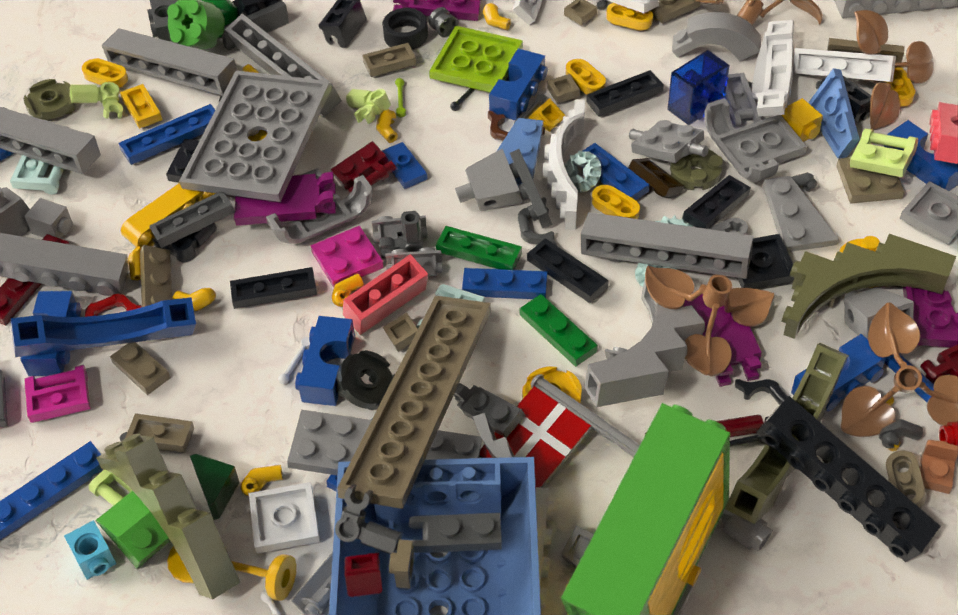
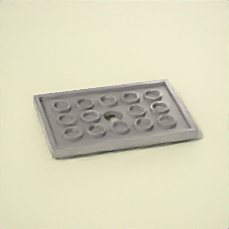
[179,70,332,202]

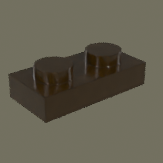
[628,158,685,198]

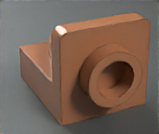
[920,440,958,494]

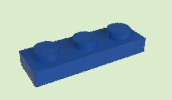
[582,143,649,200]
[462,268,547,299]

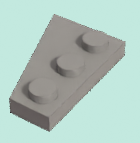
[763,176,839,252]

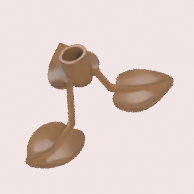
[736,0,823,26]
[854,10,934,130]
[645,265,774,377]
[841,302,958,437]

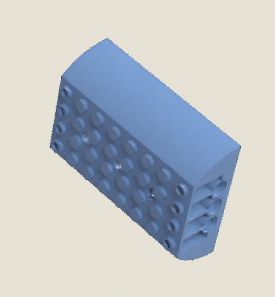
[329,457,541,615]

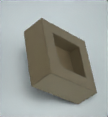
[564,0,597,26]
[547,74,580,103]
[383,312,418,352]
[389,540,415,589]

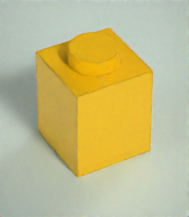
[781,98,823,142]

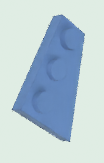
[809,68,860,158]

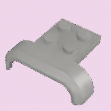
[705,98,807,182]
[266,168,373,244]

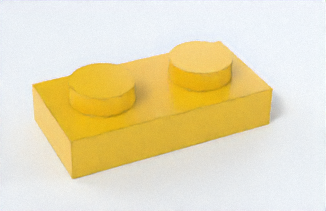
[120,84,162,129]

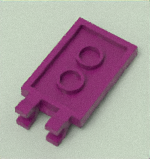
[393,0,481,21]
[234,172,336,226]
[682,294,762,387]

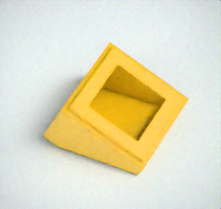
[528,98,567,132]

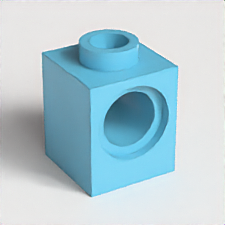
[64,520,116,580]

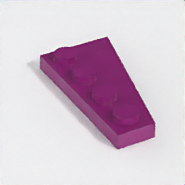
[903,286,958,348]

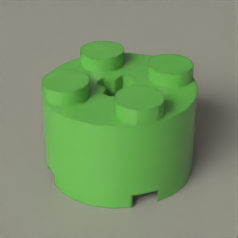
[167,0,225,50]

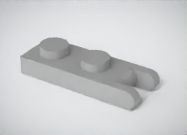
[719,73,761,127]

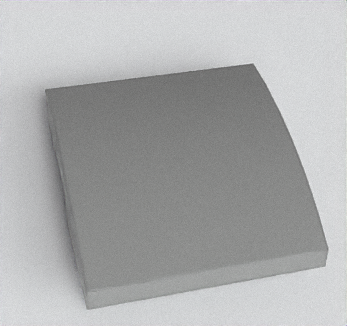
[473,413,515,458]

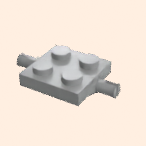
[629,120,708,163]

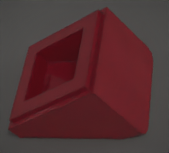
[345,553,382,597]

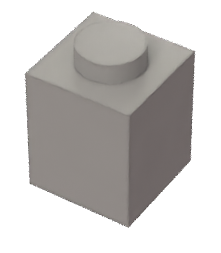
[25,198,73,239]

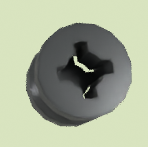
[429,7,458,37]

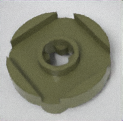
[24,79,75,121]
[670,144,723,190]

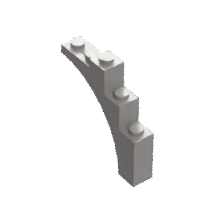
[584,280,705,407]

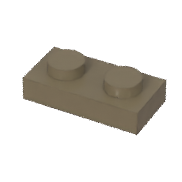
[363,43,417,77]
[110,342,170,395]
[125,413,194,453]

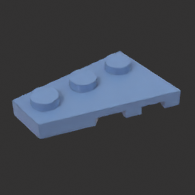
[497,118,544,188]

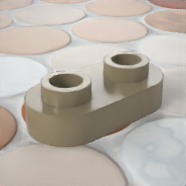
[886,450,927,508]

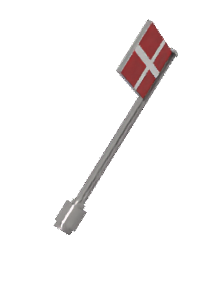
[479,374,773,551]

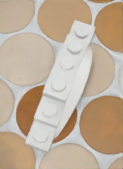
[752,20,794,117]
[543,99,585,230]

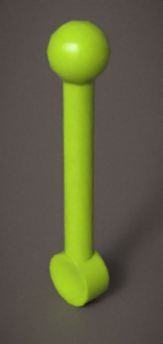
[395,78,406,117]

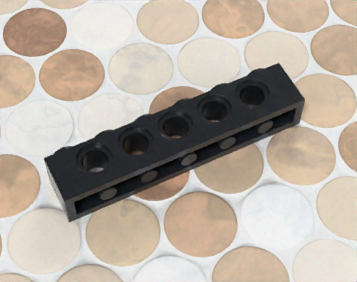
[756,396,941,562]

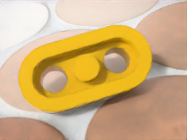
[606,3,653,31]
[82,58,128,88]
[566,59,606,95]
[884,67,915,107]
[592,185,640,219]

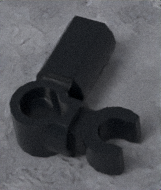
[153,223,217,262]

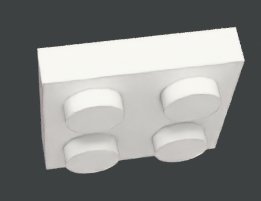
[249,482,320,554]

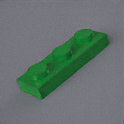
[436,226,522,270]
[519,294,598,367]

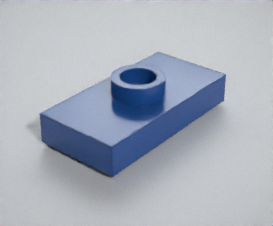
[382,142,428,189]

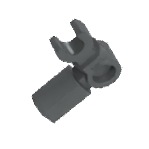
[379,211,424,259]
[335,484,403,554]

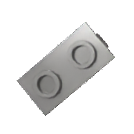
[372,214,428,244]
[385,247,442,276]
[291,552,333,615]

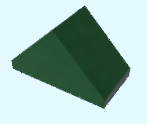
[190,454,240,520]

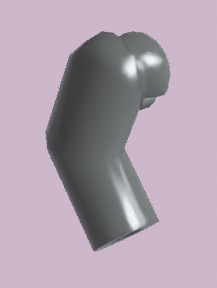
[792,172,817,191]
[879,419,923,448]

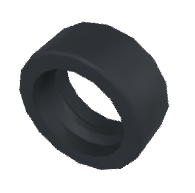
[382,8,428,50]

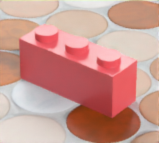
[343,254,428,335]

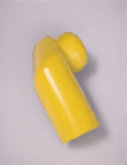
[128,246,142,280]
[173,288,216,311]

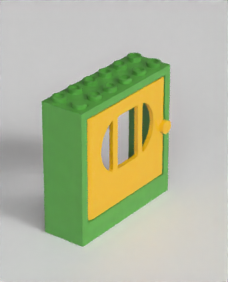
[561,403,730,615]

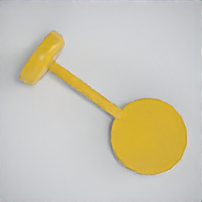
[167,546,297,601]

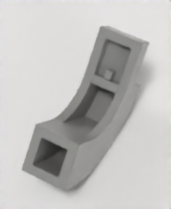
[672,12,761,62]

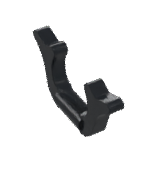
[735,379,788,422]

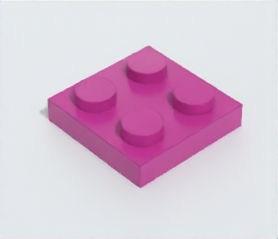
[310,225,384,288]

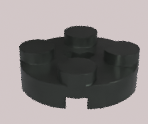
[337,350,395,410]

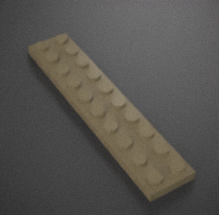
[337,295,491,509]

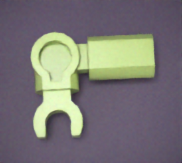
[70,82,123,119]
[346,89,391,124]

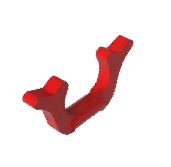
[85,294,142,317]

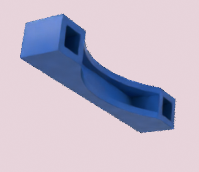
[11,297,196,357]

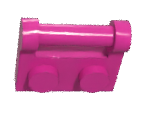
[24,365,90,423]

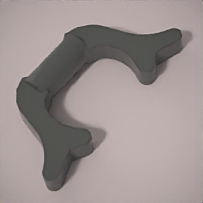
[518,197,557,246]

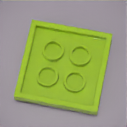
[429,26,523,92]

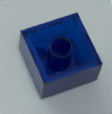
[667,50,730,125]

